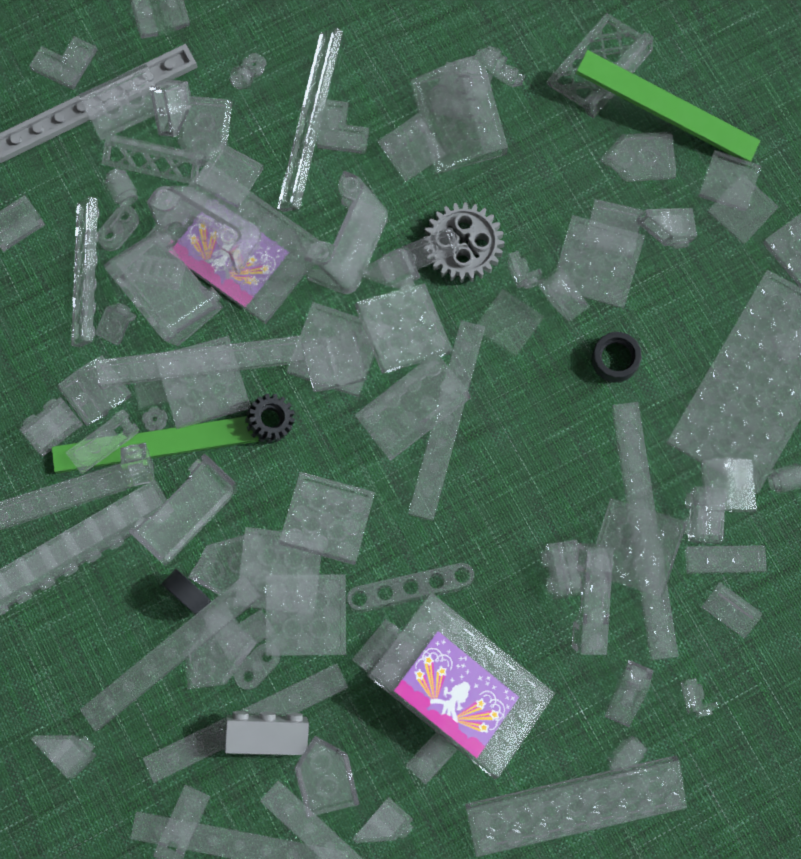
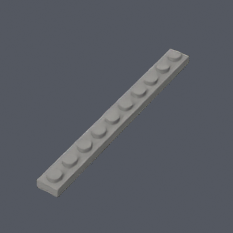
[0,44,198,163]

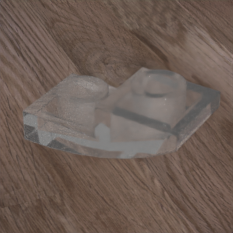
[476,46,525,88]

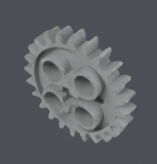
[423,202,504,283]

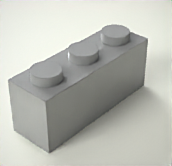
[225,711,309,755]

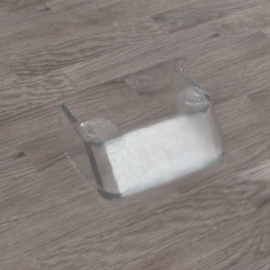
[128,453,237,566]

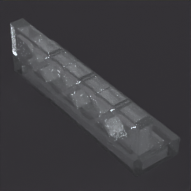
[102,134,207,185]

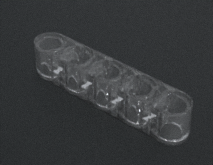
[347,563,474,613]

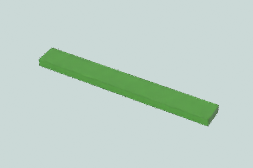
[575,50,760,164]
[52,416,259,474]

